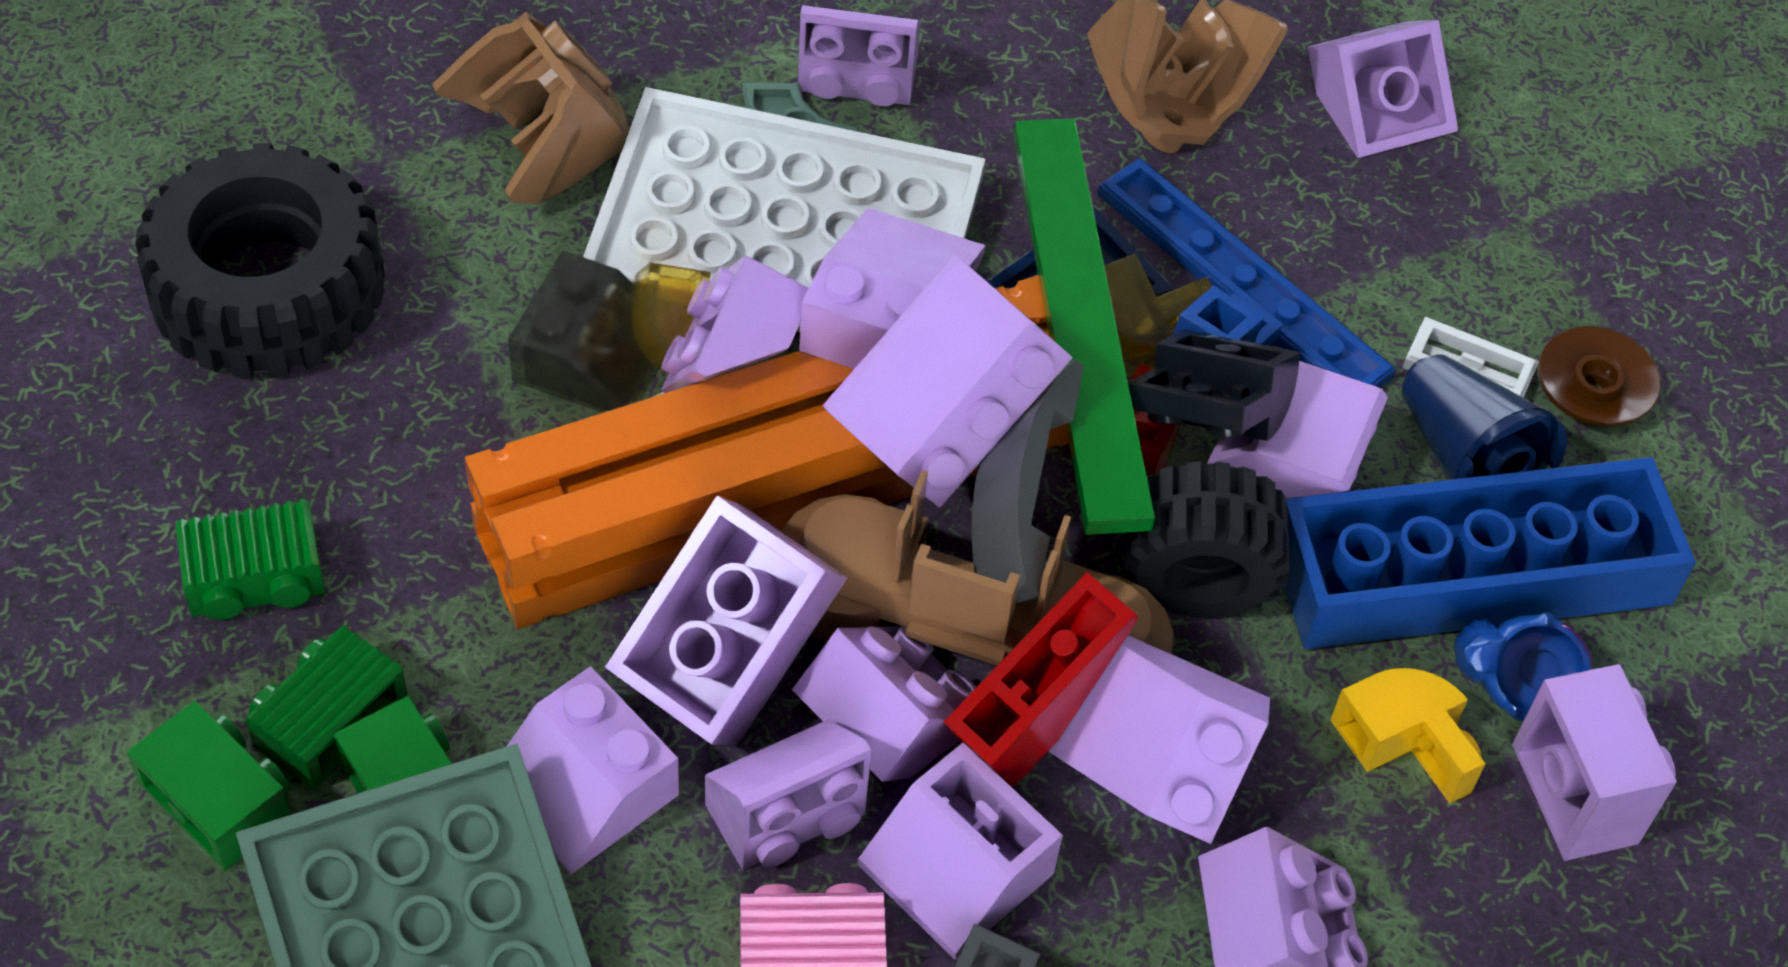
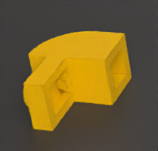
[1330,668,1486,804]

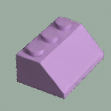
[822,254,1073,508]

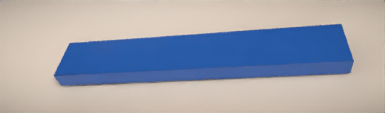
[1097,157,1396,388]

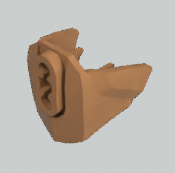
[1087,0,1288,153]
[432,12,630,204]

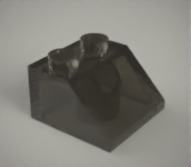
[508,250,676,413]

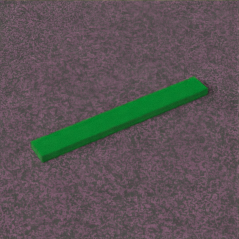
[1013,118,1155,535]

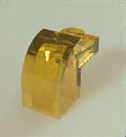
[1105,253,1212,361]
[631,262,711,374]

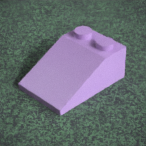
[799,208,985,369]
[1048,635,1270,844]

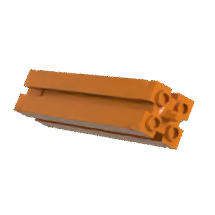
[464,275,1069,630]

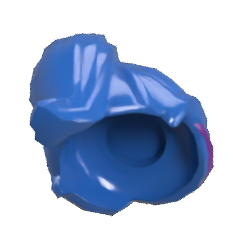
[1453,612,1594,722]

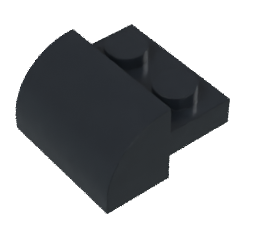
[1128,329,1300,441]

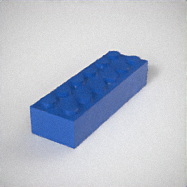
[1285,457,1696,649]

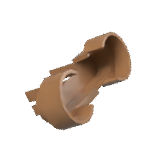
[781,470,1174,666]

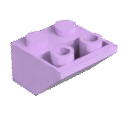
[798,5,921,106]
[661,255,809,393]
[1207,361,1388,498]
[792,626,976,782]
[705,719,871,870]
[858,743,1063,960]
[1198,826,1368,967]

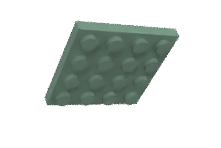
[235,743,592,967]

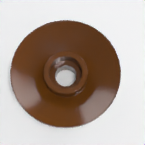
[1537,326,1661,427]

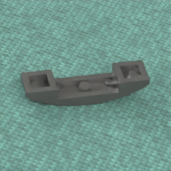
[971,359,1084,604]

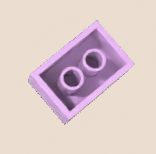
[605,496,848,746]

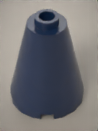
[1402,354,1568,480]

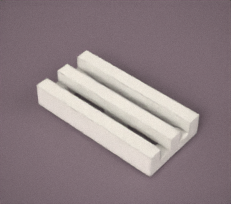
[1403,317,1538,397]

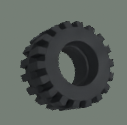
[1123,461,1289,618]

